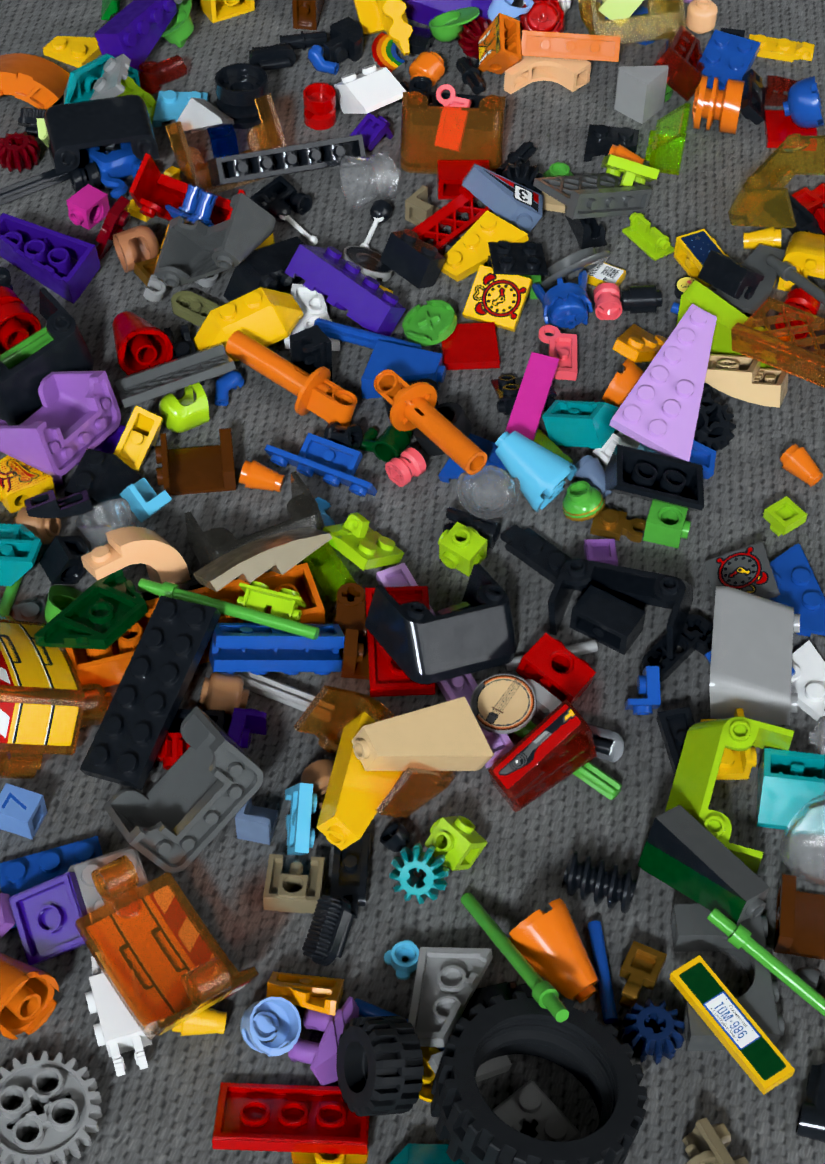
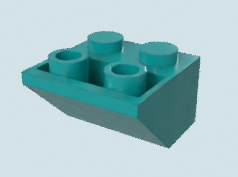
[542,400,619,449]
[757,748,825,835]

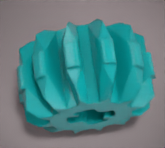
[389,842,450,905]

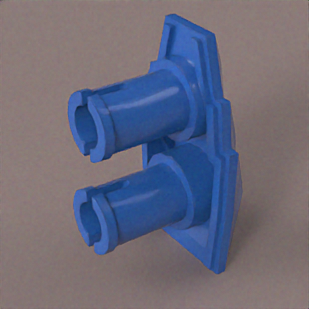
[165,184,218,227]

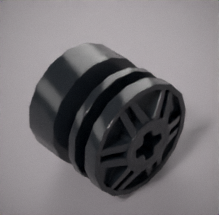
[215,63,269,129]

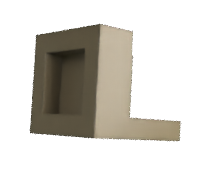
[405,185,440,225]

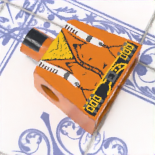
[475,13,522,74]

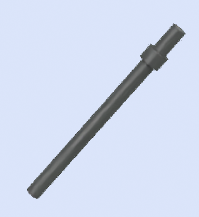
[766,255,825,305]

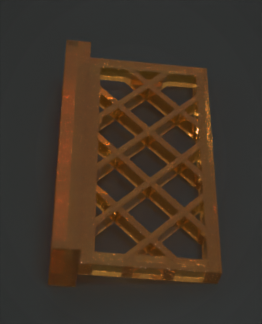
[731,297,825,388]

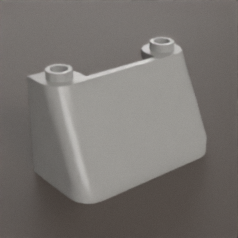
[709,586,800,725]

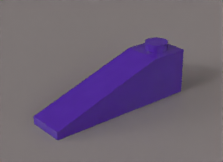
[403,0,492,30]

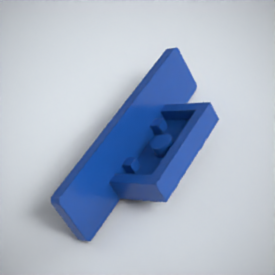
[264,433,377,497]

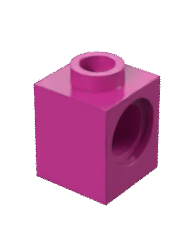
[66,184,110,230]

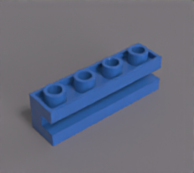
[209,623,345,675]

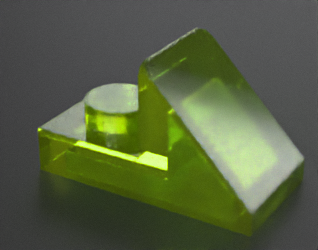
[303,542,356,603]

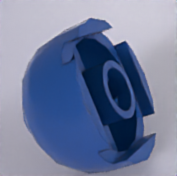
[783,76,824,129]

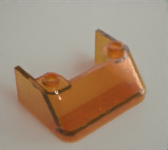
[165,93,287,194]
[293,685,455,818]

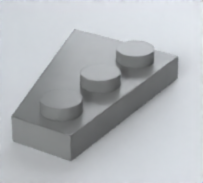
[408,947,493,1047]

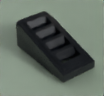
[250,175,297,212]

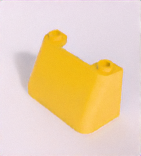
[777,231,825,292]

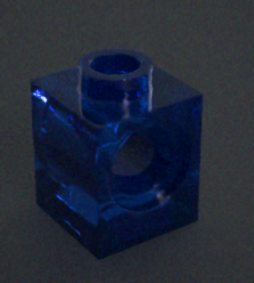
[207,124,239,159]

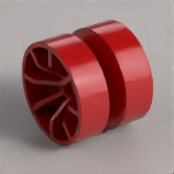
[0,286,41,355]

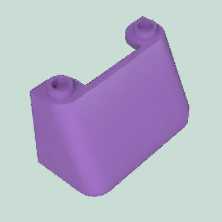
[0,371,121,476]

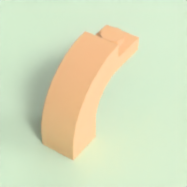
[504,56,591,94]
[81,526,191,585]

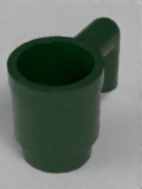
[359,425,412,462]

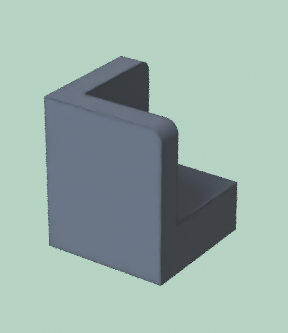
[235,798,279,845]

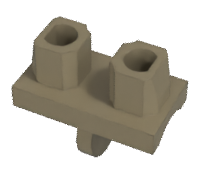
[682,1117,749,1164]

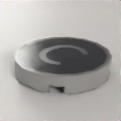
[342,246,393,282]

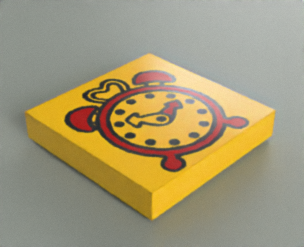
[462,265,533,332]

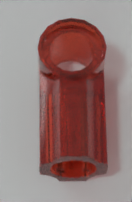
[139,55,187,94]

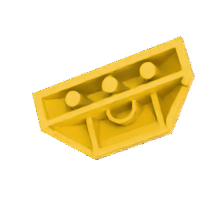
[193,287,304,361]

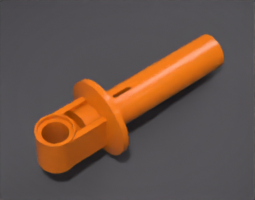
[225,330,358,426]
[374,369,487,475]

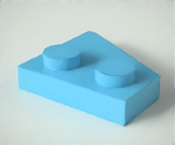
[285,783,317,856]

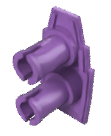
[288,996,359,1086]

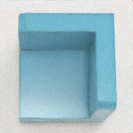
[120,478,172,523]

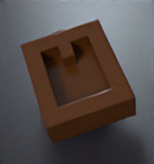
[341,629,369,680]

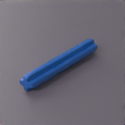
[314,318,422,349]

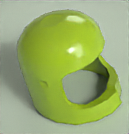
[159,382,210,433]

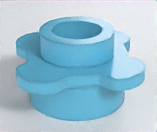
[384,940,419,980]

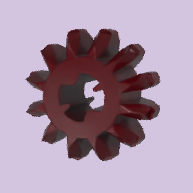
[458,16,492,59]
[0,132,41,173]

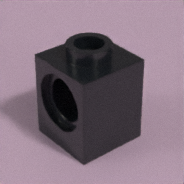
[39,536,90,585]

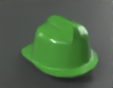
[161,0,194,48]

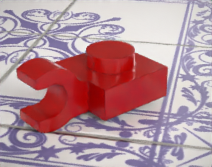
[791,183,825,214]

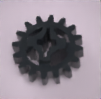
[694,392,736,451]

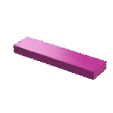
[505,352,559,441]

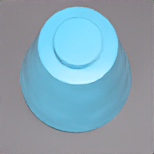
[495,431,578,512]

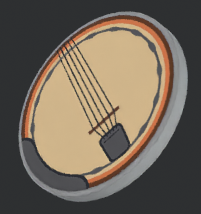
[470,674,536,734]

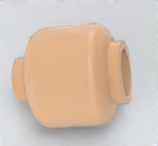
[685,0,718,34]

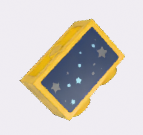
[673,229,730,287]

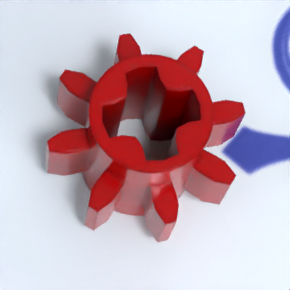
[157,733,190,770]

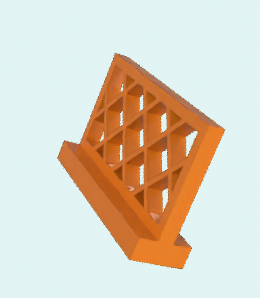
[521,30,621,62]

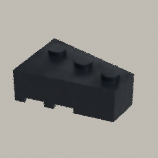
[223,236,306,302]

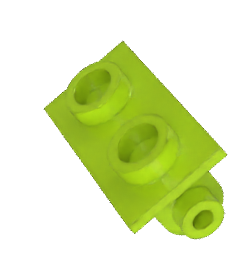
[622,212,674,261]
[236,581,306,622]

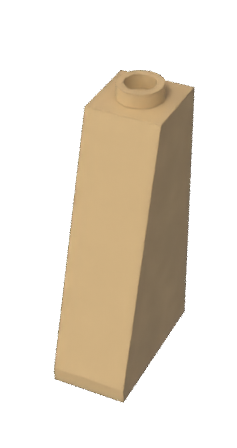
[351,696,494,771]

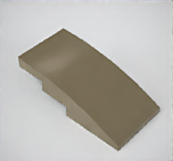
[193,527,332,592]

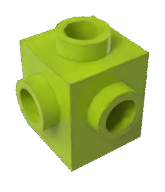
[438,521,488,577]
[424,815,488,871]

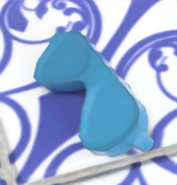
[311,497,335,530]

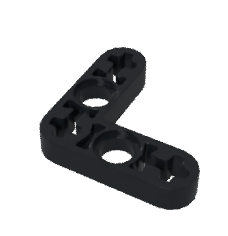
[640,614,713,682]

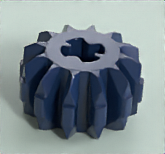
[621,998,685,1065]

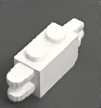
[85,954,152,1077]

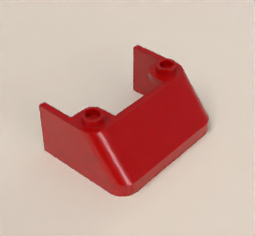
[129,153,247,225]

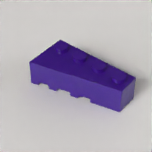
[94,0,178,71]
[0,213,101,304]
[285,244,406,336]

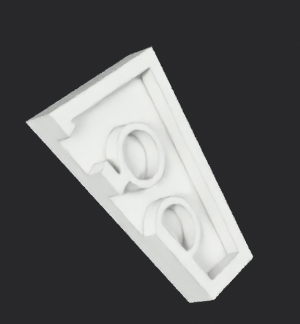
[284,284,340,351]
[791,640,825,727]

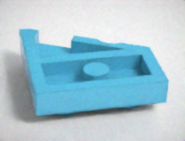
[153,90,209,127]

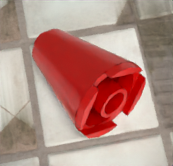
[112,311,173,375]

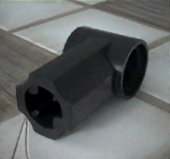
[796,1063,825,1143]

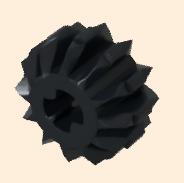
[501,159,544,194]

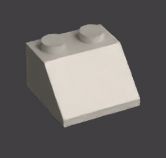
[334,64,408,114]

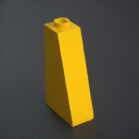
[316,711,403,851]

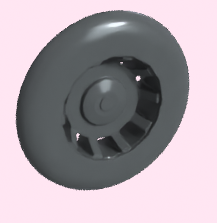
[540,247,611,288]

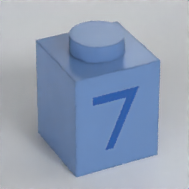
[0,783,47,839]

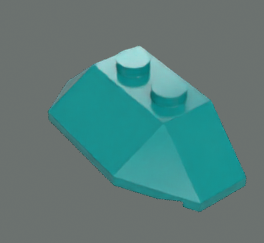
[64,53,140,104]
[0,523,42,586]

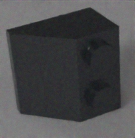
[64,448,142,527]

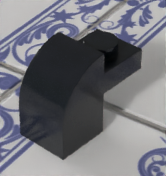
[323,16,363,63]

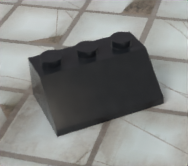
[605,444,704,511]

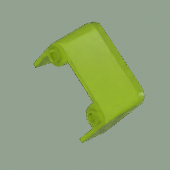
[665,717,794,874]

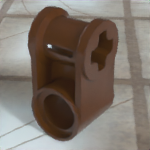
[334,583,367,643]

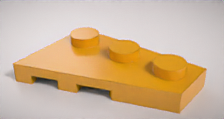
[612,324,667,363]

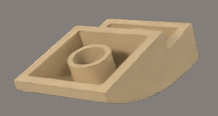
[705,354,789,408]

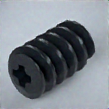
[561,850,639,914]

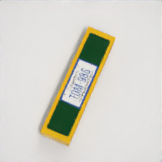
[669,955,795,1095]

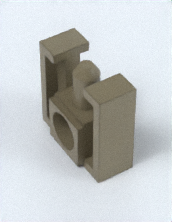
[263,854,325,914]

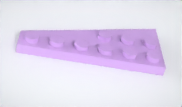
[609,304,717,462]

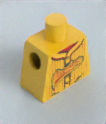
[0,455,56,513]

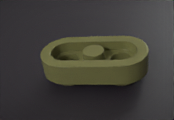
[171,291,219,327]

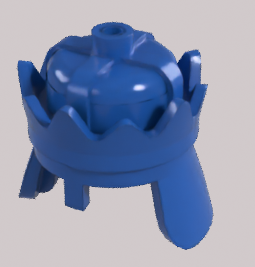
[532,270,593,330]

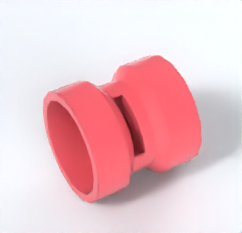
[593,283,622,320]
[385,447,427,487]

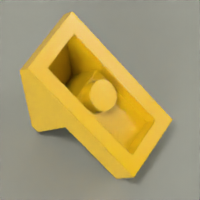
[113,406,163,472]

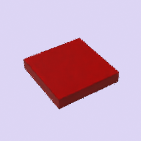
[764,110,818,150]
[441,322,500,370]

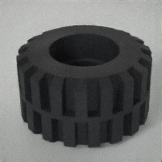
[336,1015,424,1117]

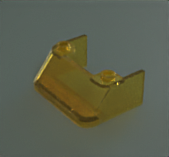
[578,0,686,45]
[728,134,825,228]

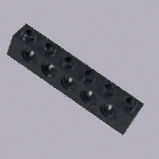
[207,134,367,187]

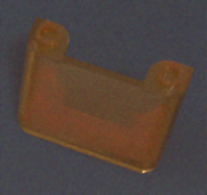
[400,91,506,174]

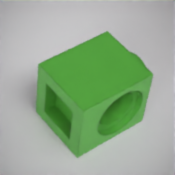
[643,500,691,548]

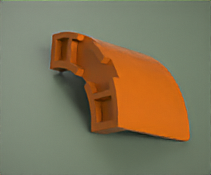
[0,53,70,109]

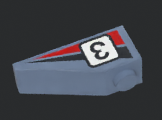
[462,164,543,232]

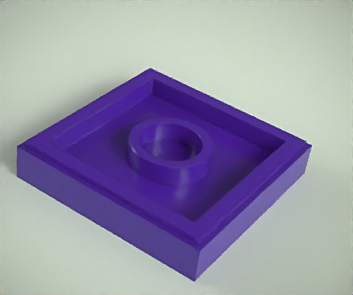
[8,872,92,966]

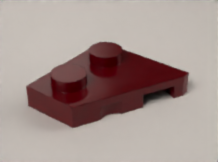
[96,196,131,261]

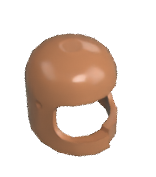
[113,225,160,273]

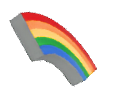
[372,32,405,77]

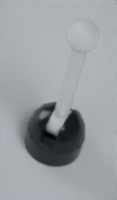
[268,199,318,246]
[360,200,393,249]

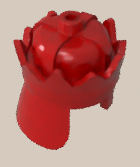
[519,0,565,33]

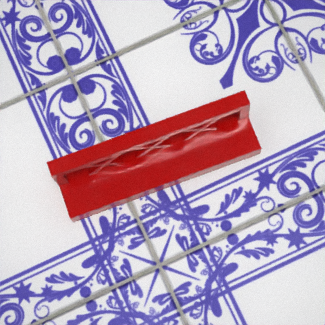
[411,190,492,251]

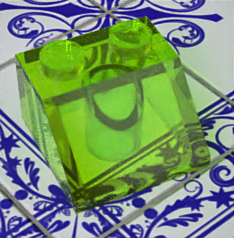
[645,103,691,175]

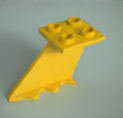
[353,0,413,56]

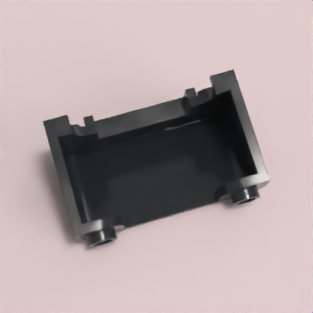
[44,95,159,174]

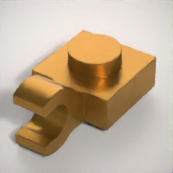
[619,941,667,1009]

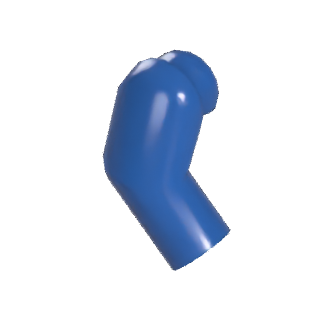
[308,45,339,75]
[215,370,245,406]

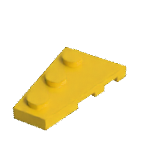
[441,210,529,282]

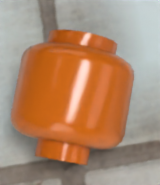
[409,51,445,87]

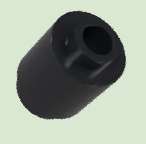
[622,285,662,314]

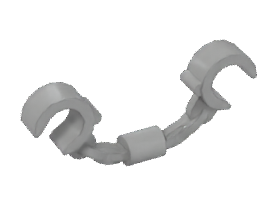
[143,273,219,302]

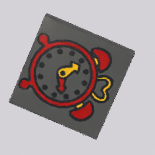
[704,541,780,599]

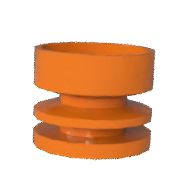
[692,75,745,134]

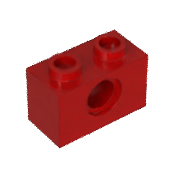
[516,633,596,707]

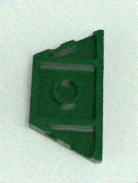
[34,569,148,650]

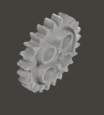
[0,1051,103,1164]

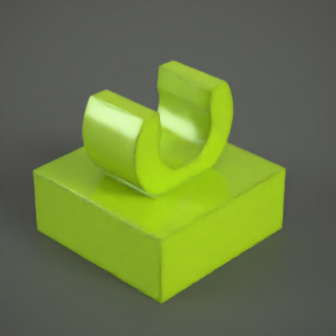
[763,496,808,537]

